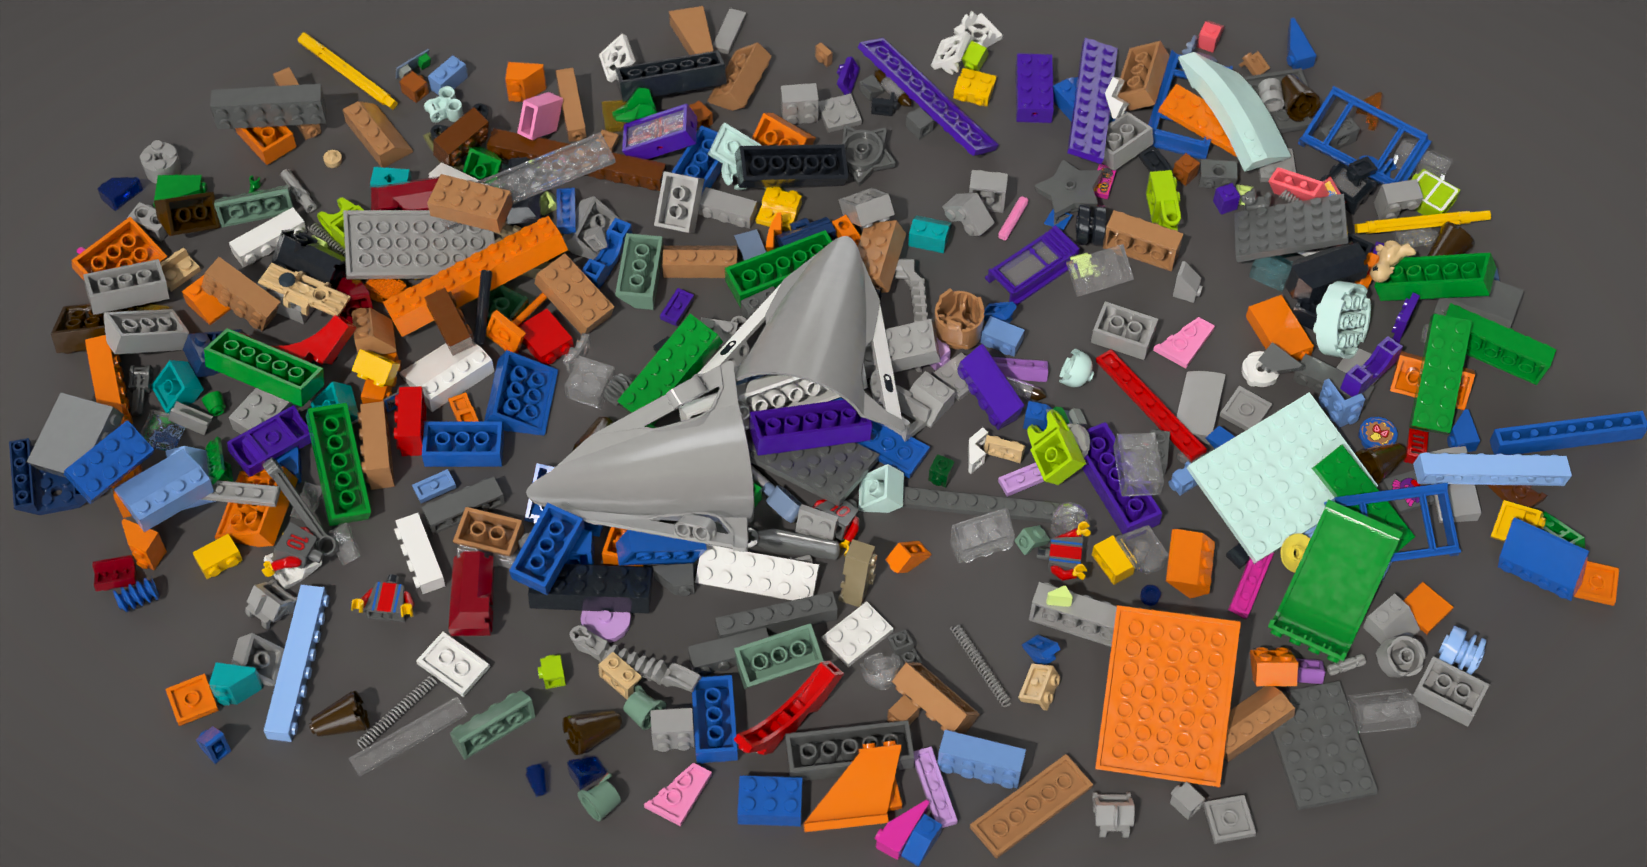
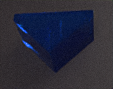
[567,757,607,790]

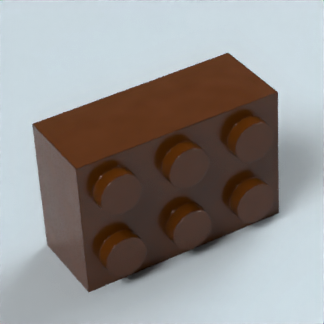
[433,107,489,167]
[424,287,474,356]

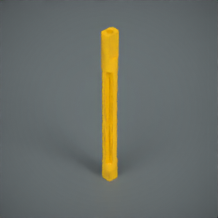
[298,32,398,110]
[1354,211,1491,234]

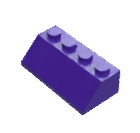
[957,344,1024,430]

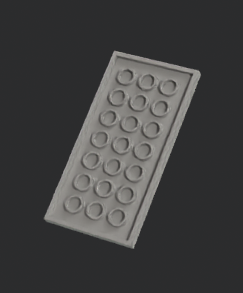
[343,210,494,279]

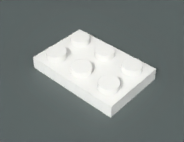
[822,601,893,667]
[416,632,490,697]

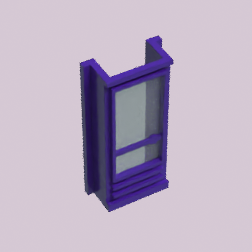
[985,225,1080,306]

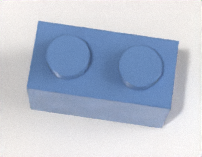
[428,56,468,95]
[980,316,1025,357]

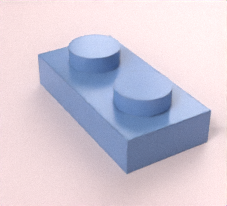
[412,469,456,503]

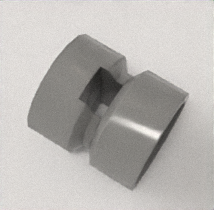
[1258,78,1285,112]

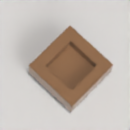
[815,42,832,67]
[595,130,619,152]

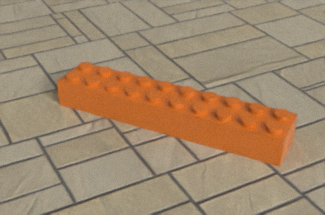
[383,216,568,337]
[85,335,142,518]

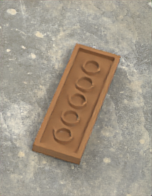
[970,754,1093,859]

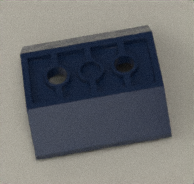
[9,438,87,515]

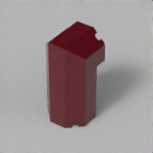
[371,176,440,210]
[448,551,495,636]

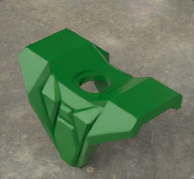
[612,87,659,123]

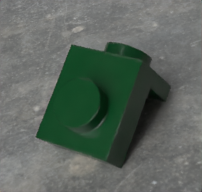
[928,455,954,488]

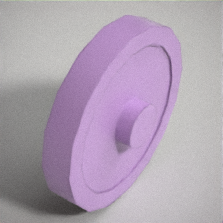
[581,610,631,643]

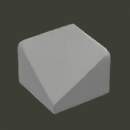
[583,226,607,251]

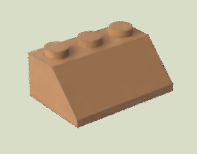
[352,308,397,355]
[453,507,525,557]

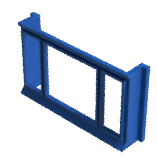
[1148,50,1233,159]
[1298,86,1432,185]
[1324,483,1461,562]

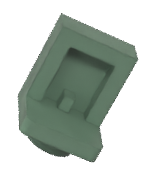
[1015,525,1050,555]

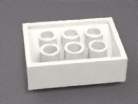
[399,341,494,412]

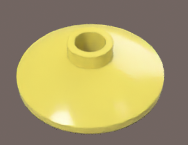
[1281,534,1310,573]

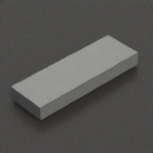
[712,8,746,54]

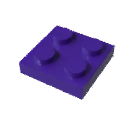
[1392,293,1420,343]

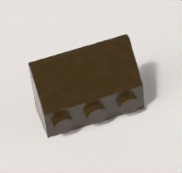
[154,192,220,236]

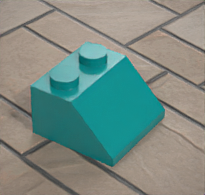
[908,215,952,253]
[151,360,203,414]
[311,381,358,422]
[209,662,263,705]

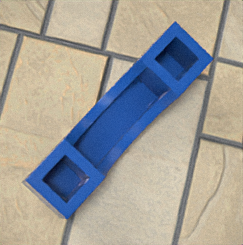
[582,218,632,290]

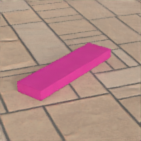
[1228,552,1274,619]

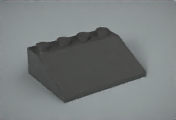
[1433,280,1524,328]

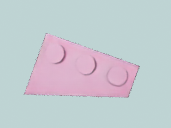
[1153,317,1215,369]
[644,763,712,826]

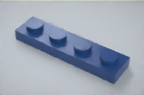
[557,188,576,234]

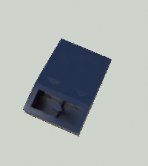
[183,329,242,377]

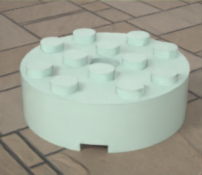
[1313,281,1371,359]

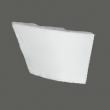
[264,542,322,590]

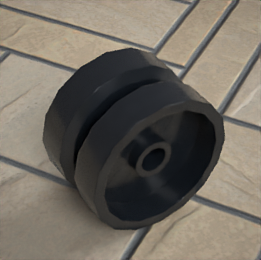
[1075,204,1106,246]

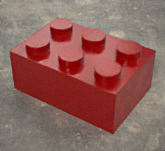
[394,386,427,456]

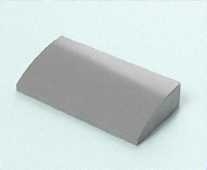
[1176,371,1226,445]
[1430,446,1481,523]

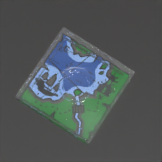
[140,410,186,451]

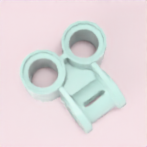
[424,86,463,122]

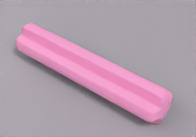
[998,196,1028,241]

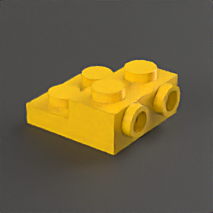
[953,68,997,107]
[756,187,802,231]
[1491,500,1546,542]

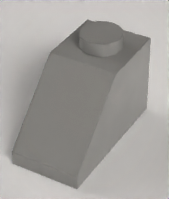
[1173,261,1203,303]

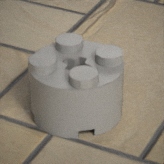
[140,140,181,184]
[1376,636,1425,678]

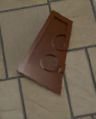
[1487,485,1548,508]

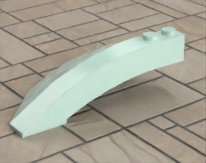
[1178,52,1291,172]

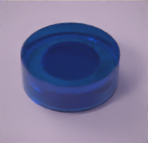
[1140,585,1161,606]

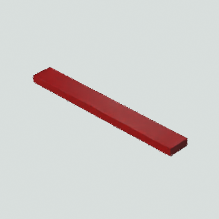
[1096,349,1207,462]

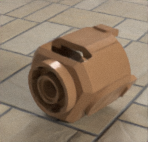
[934,289,985,350]

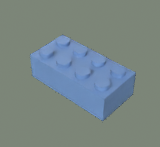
[937,730,1026,789]

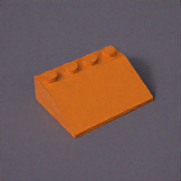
[71,217,167,280]
[214,467,298,547]

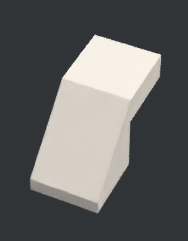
[1105,77,1129,119]
[968,428,988,474]

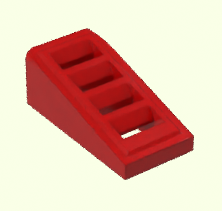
[1404,428,1429,464]

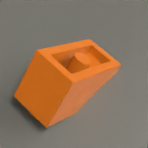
[885,541,932,573]

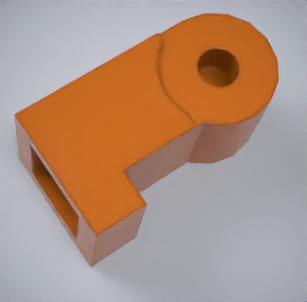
[832,215,861,247]

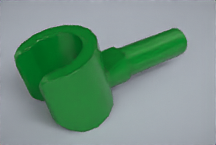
[248,175,261,193]

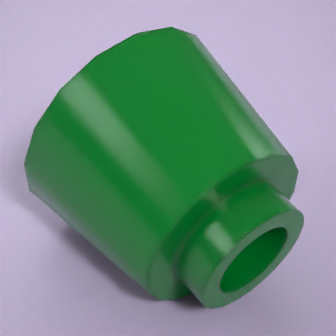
[202,391,226,416]

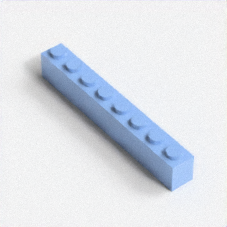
[1413,452,1572,486]
[264,585,329,742]

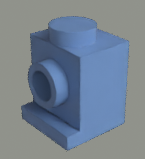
[1168,461,1198,495]

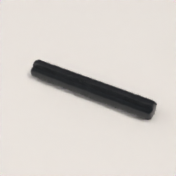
[474,270,492,345]

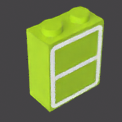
[1411,169,1460,215]

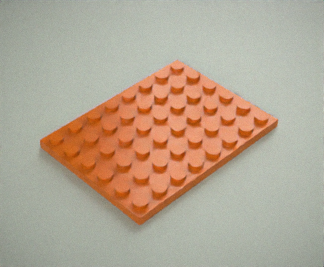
[1095,605,1241,787]

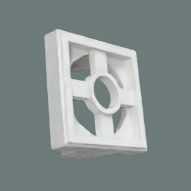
[954,11,1003,48]
[931,32,971,74]
[599,34,635,82]

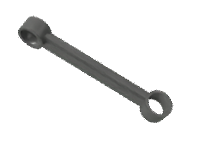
[262,457,339,556]

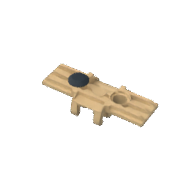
[258,263,351,316]

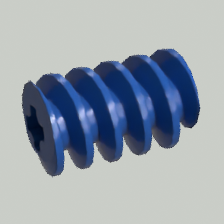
[113,576,159,613]

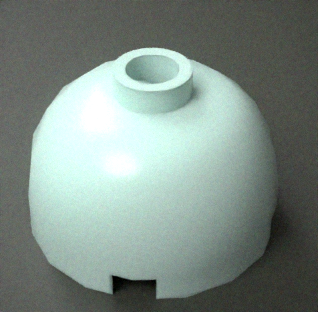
[1059,349,1094,388]

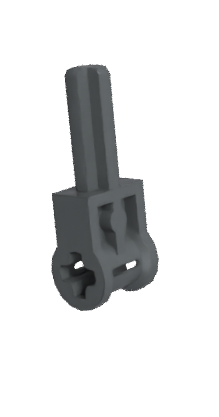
[129,365,153,417]

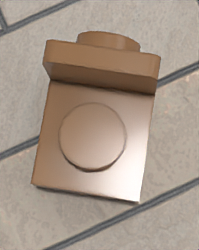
[1239,51,1270,76]

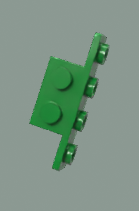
[205,436,233,485]

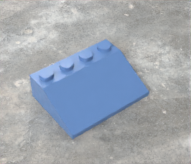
[114,449,214,532]

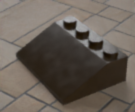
[51,303,137,354]

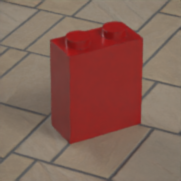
[518,309,574,365]

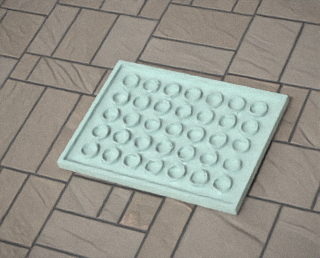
[1187,392,1378,564]

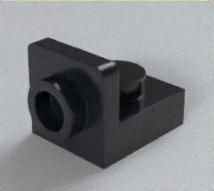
[871,92,898,116]
[1346,156,1378,187]

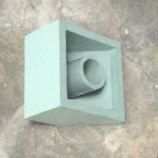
[858,464,904,513]

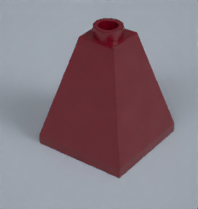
[336,277,373,324]

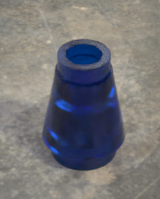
[525,764,547,797]

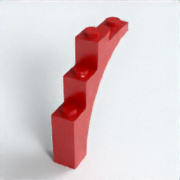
[238,315,357,365]
[734,661,844,755]

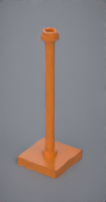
[486,292,547,354]

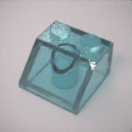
[1249,255,1294,292]

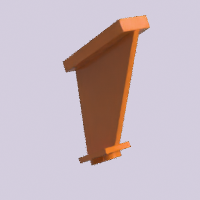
[803,741,901,832]

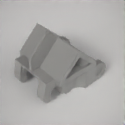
[245,579,298,630]
[1092,792,1135,838]

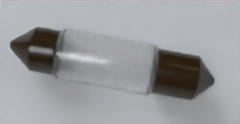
[874,69,911,106]
[1005,377,1046,401]

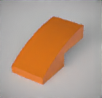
[766,212,783,252]
[448,392,479,422]

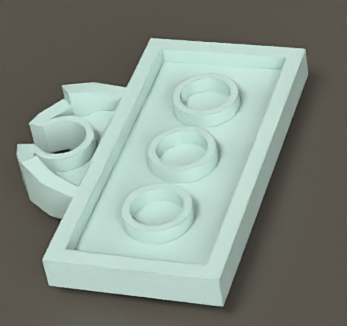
[708,123,772,190]

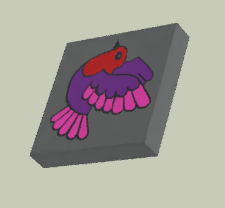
[1382,470,1435,515]

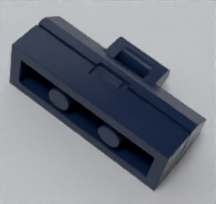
[777,217,836,247]

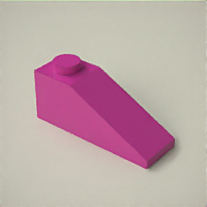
[875,800,930,860]

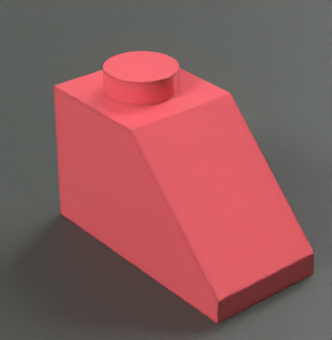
[1197,21,1225,53]

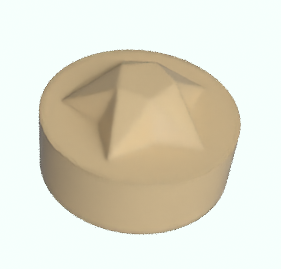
[323,150,342,168]

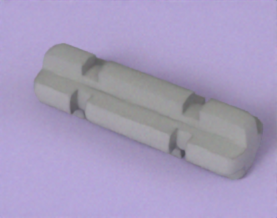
[1327,654,1366,676]

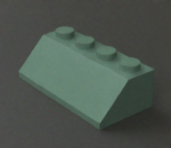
[214,185,293,227]
[615,233,664,310]
[734,623,824,689]
[450,690,535,760]

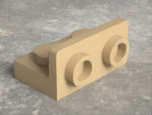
[160,248,201,292]
[984,435,1025,463]
[598,652,641,699]
[1018,663,1060,710]

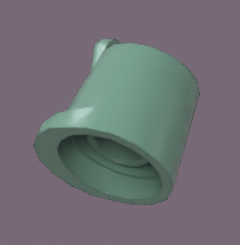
[623,685,667,730]
[578,773,621,821]

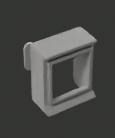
[880,385,931,442]

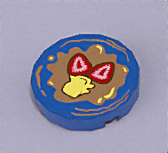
[1358,417,1398,448]

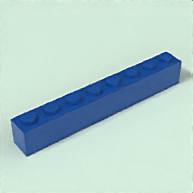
[1489,411,1647,455]

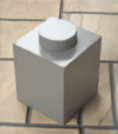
[1170,782,1205,820]

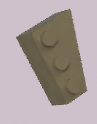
[838,539,877,607]

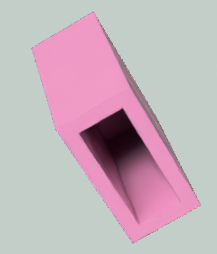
[517,92,563,140]

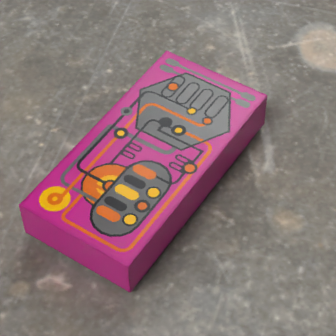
[1094,164,1117,199]

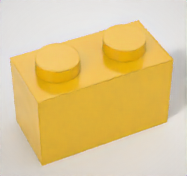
[352,349,400,387]
[192,534,242,579]
[1092,535,1135,585]

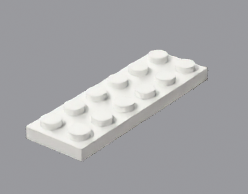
[695,544,819,601]

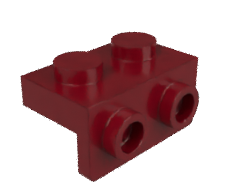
[92,555,137,591]

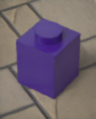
[1213,183,1240,215]

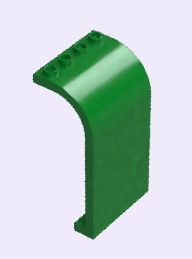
[1268,499,1403,664]

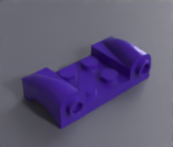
[227,405,311,477]

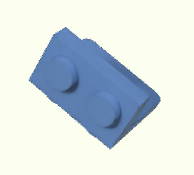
[1319,379,1365,428]

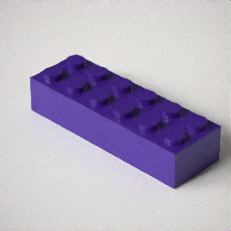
[749,399,872,456]
[1082,422,1162,539]

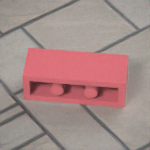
[1268,167,1329,201]

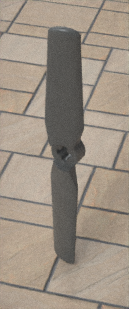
[663,520,840,560]

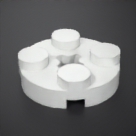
[1242,351,1279,387]

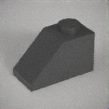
[1258,342,1305,374]
[653,564,694,596]

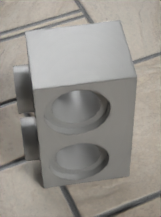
[127,202,168,242]

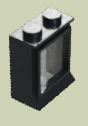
[1320,162,1378,215]

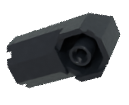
[502,157,541,228]
[271,229,346,290]
[1286,241,1369,304]

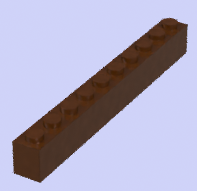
[487,128,666,191]

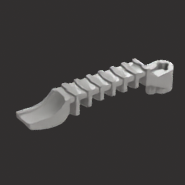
[895,259,928,372]
[570,625,701,693]

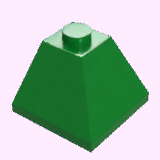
[463,146,502,187]

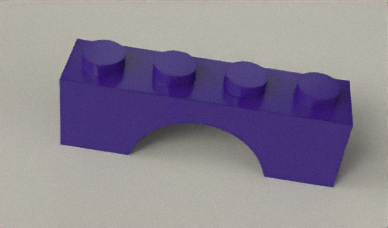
[1340,336,1403,397]

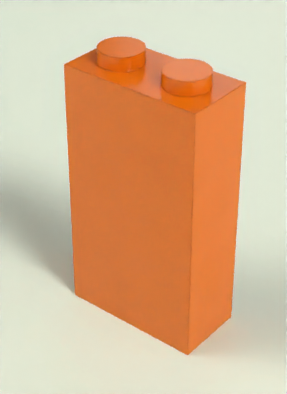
[1246,295,1314,361]

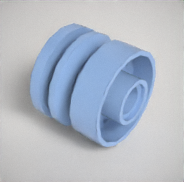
[1438,626,1487,675]

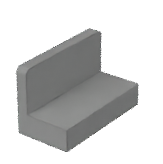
[168,401,213,435]

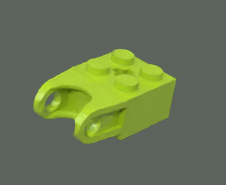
[1146,170,1181,231]
[317,197,364,248]
[1027,409,1086,485]

